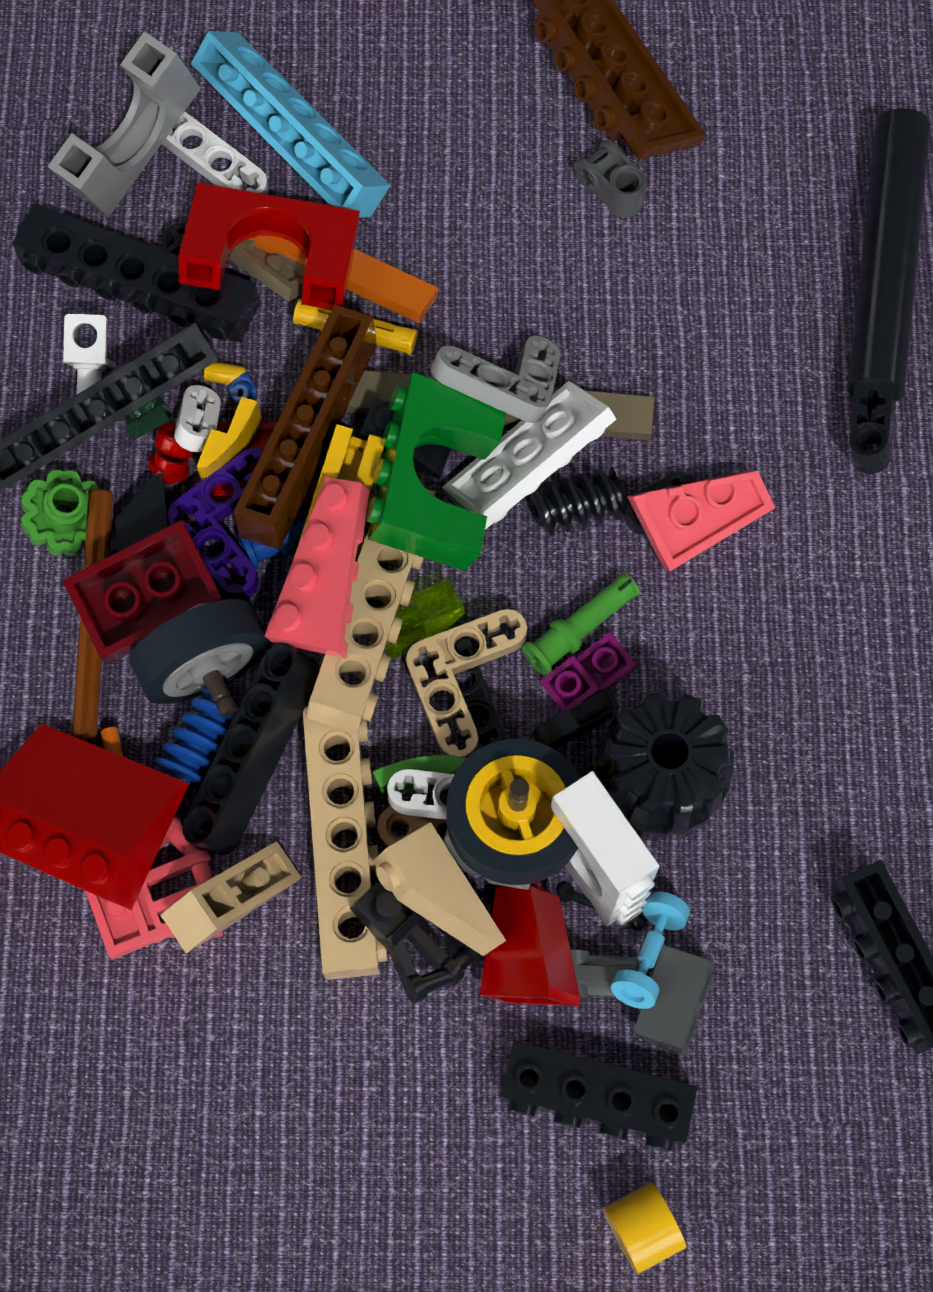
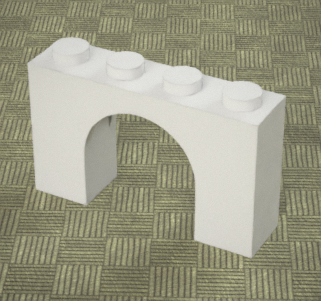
[551,771,660,926]

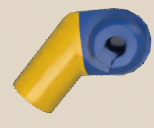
[204,362,256,404]

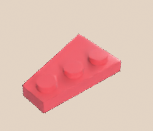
[627,470,775,571]

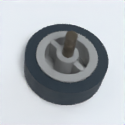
[129,599,268,717]

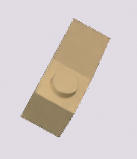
[373,822,506,956]
[160,841,302,954]

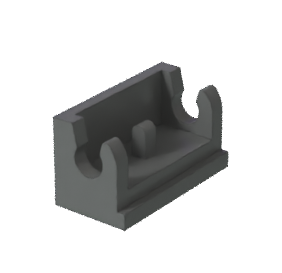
[633,945,715,1057]

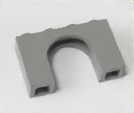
[47,31,201,218]

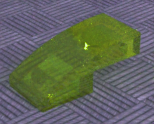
[384,580,465,660]

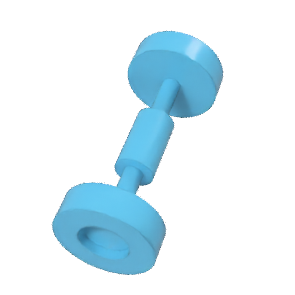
[611,891,690,1009]

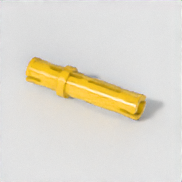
[293,298,418,356]

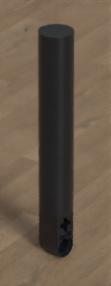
[847,108,931,474]

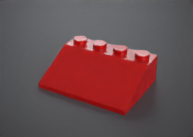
[0,723,189,910]

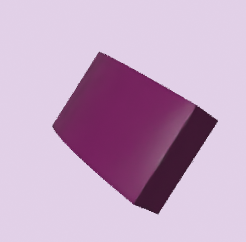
[539,631,638,712]

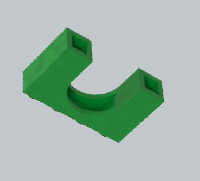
[366,372,506,571]

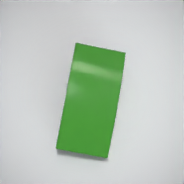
[373,755,466,798]

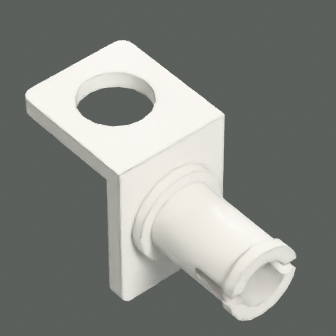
[63,314,116,395]

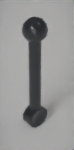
[557,884,646,931]

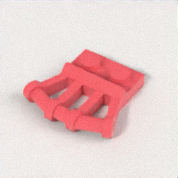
[85,816,223,960]

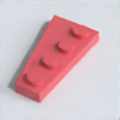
[264,477,370,659]

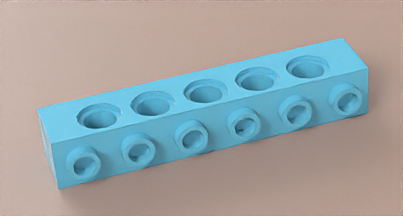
[191,31,391,218]

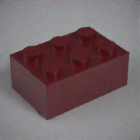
[61,520,224,664]

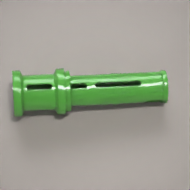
[522,573,640,676]

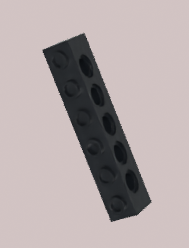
[12,204,260,343]
[0,322,220,492]

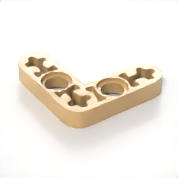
[406,609,527,759]

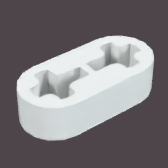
[174,385,221,452]

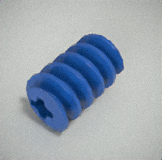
[153,687,237,785]

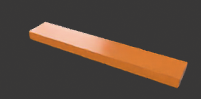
[250,236,439,323]

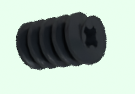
[530,467,622,537]

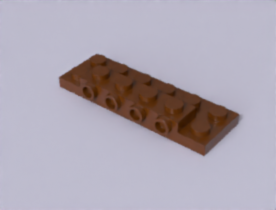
[532,0,706,160]

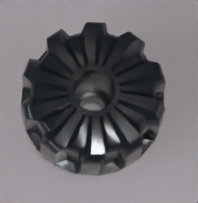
[595,691,734,842]

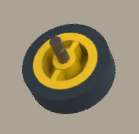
[446,739,581,885]

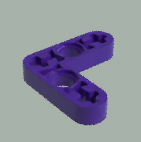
[167,447,264,601]

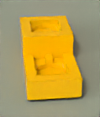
[197,397,262,481]

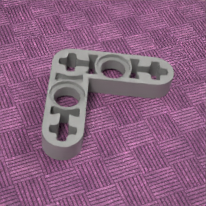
[430,336,560,423]

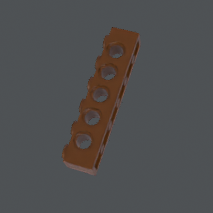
[233,305,377,550]

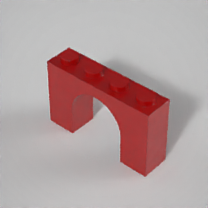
[178,183,360,310]

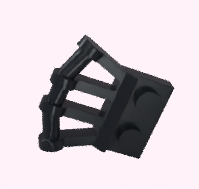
[349,880,493,1003]

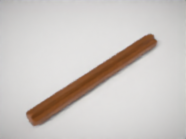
[72,489,113,741]

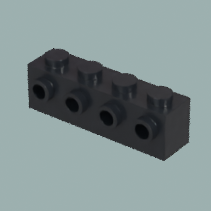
[831,860,933,1055]
[500,1041,698,1152]

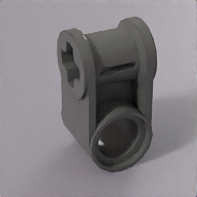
[574,139,646,218]

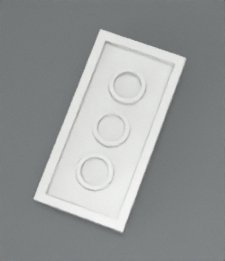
[442,381,616,530]

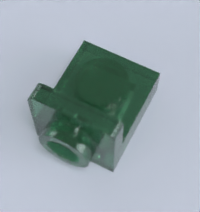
[124,395,173,441]

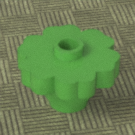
[21,470,99,556]

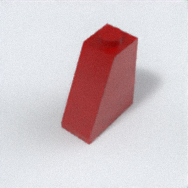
[479,882,580,1006]

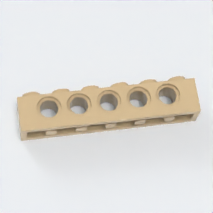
[306,489,435,734]
[303,707,388,980]

